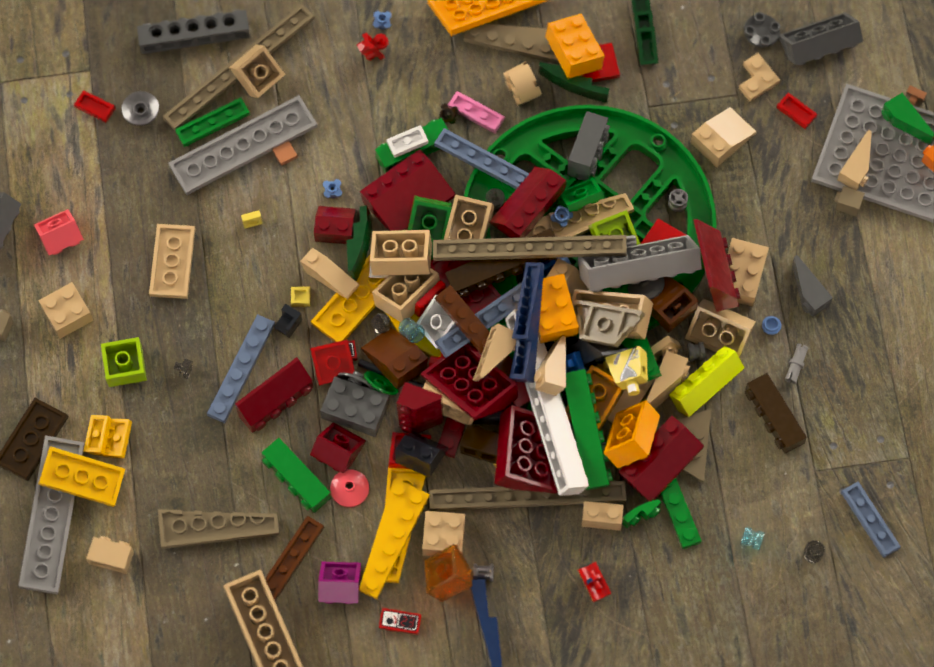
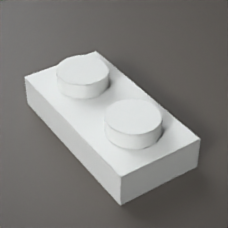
[386,125,429,158]

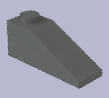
[792,255,833,317]

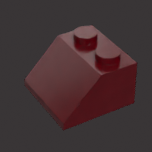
[314,206,356,244]
[310,422,366,473]

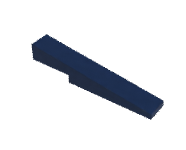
[510,263,544,383]
[469,579,502,667]

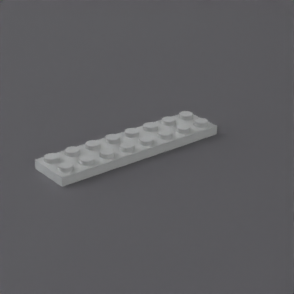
[168,95,318,196]
[18,435,84,595]

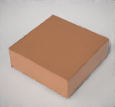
[272,141,298,166]

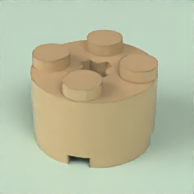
[503,62,542,106]

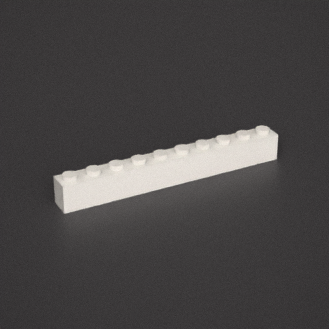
[505,310,589,496]

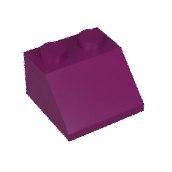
[318,561,361,604]

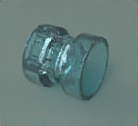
[398,318,425,343]
[740,526,765,551]

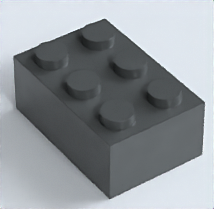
[567,111,610,181]
[320,376,390,437]

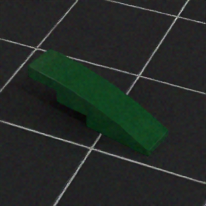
[631,0,659,65]
[538,62,610,103]
[347,205,372,281]

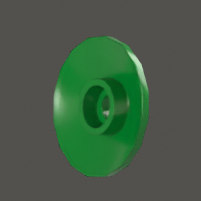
[364,371,399,395]

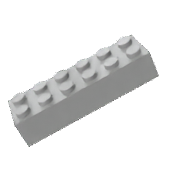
[578,235,702,292]

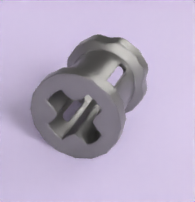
[473,563,494,582]

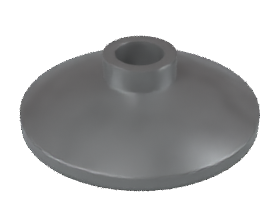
[122,91,159,126]

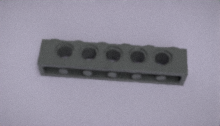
[137,10,251,54]

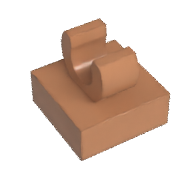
[907,85,927,106]

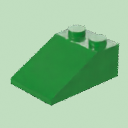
[408,196,452,260]

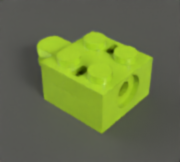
[588,210,640,245]

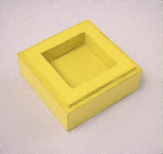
[241,210,263,229]
[291,286,310,307]

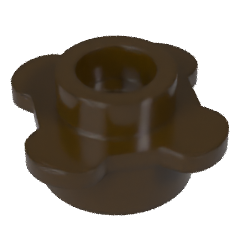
[439,103,459,124]

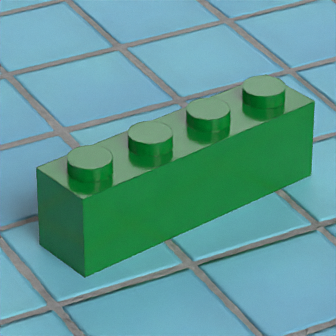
[375,118,448,173]
[261,438,332,513]

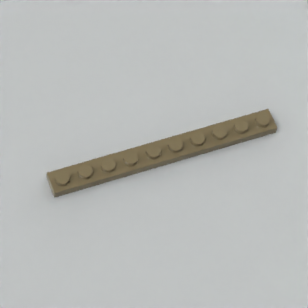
[163,4,314,131]
[433,235,627,261]
[429,481,626,511]

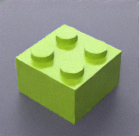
[101,337,147,387]

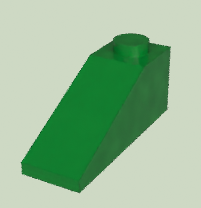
[881,93,934,145]

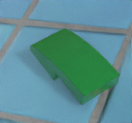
[622,499,661,528]

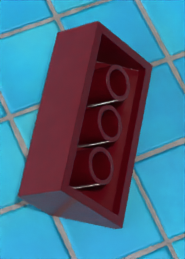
[489,167,566,238]
[235,357,314,433]
[397,382,444,434]
[618,415,704,502]

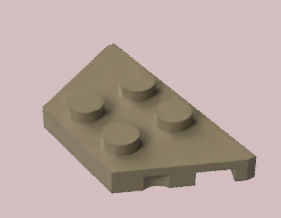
[575,299,645,347]
[678,409,711,483]

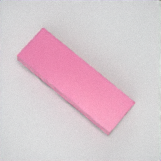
[448,91,505,134]

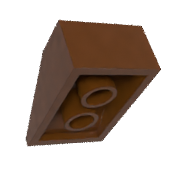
[361,327,428,389]

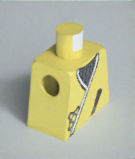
[605,346,648,396]

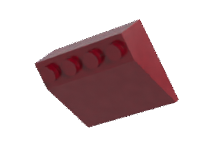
[360,149,455,231]
[693,219,741,312]
[421,343,518,420]
[494,405,558,493]

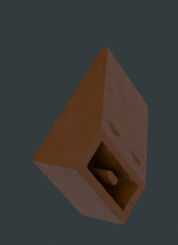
[650,276,698,333]

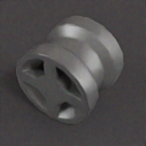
[668,189,688,212]

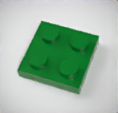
[560,177,604,212]

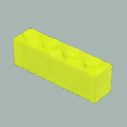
[669,346,745,417]

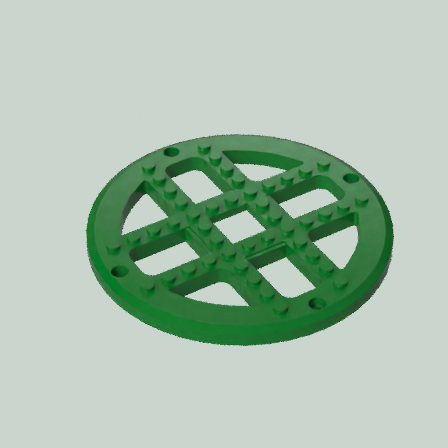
[464,105,716,339]

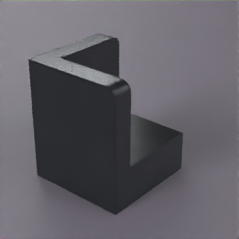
[274,304,302,338]

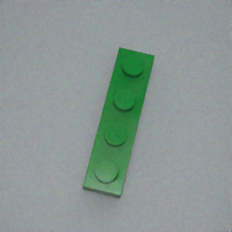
[175,97,250,147]
[660,478,702,549]

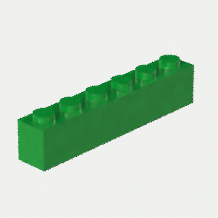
[565,369,613,491]

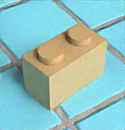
[582,501,624,531]
[86,536,134,574]

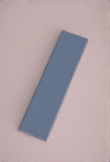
[841,482,901,558]

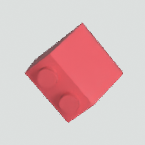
[34,209,84,255]

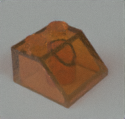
[424,544,472,602]

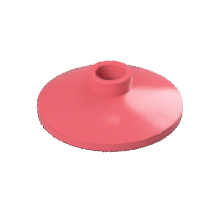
[330,469,369,507]

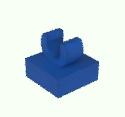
[566,351,585,373]

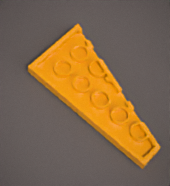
[427,0,549,36]

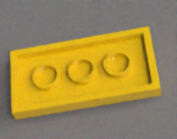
[38,446,125,507]

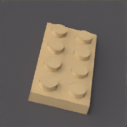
[149,224,195,299]

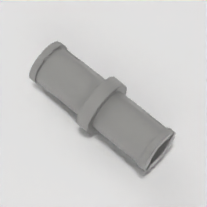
[785,344,809,384]

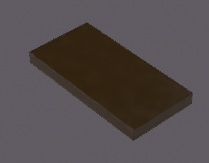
[0,398,69,482]

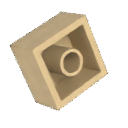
[229,44,285,98]
[38,282,94,339]
[422,511,465,558]

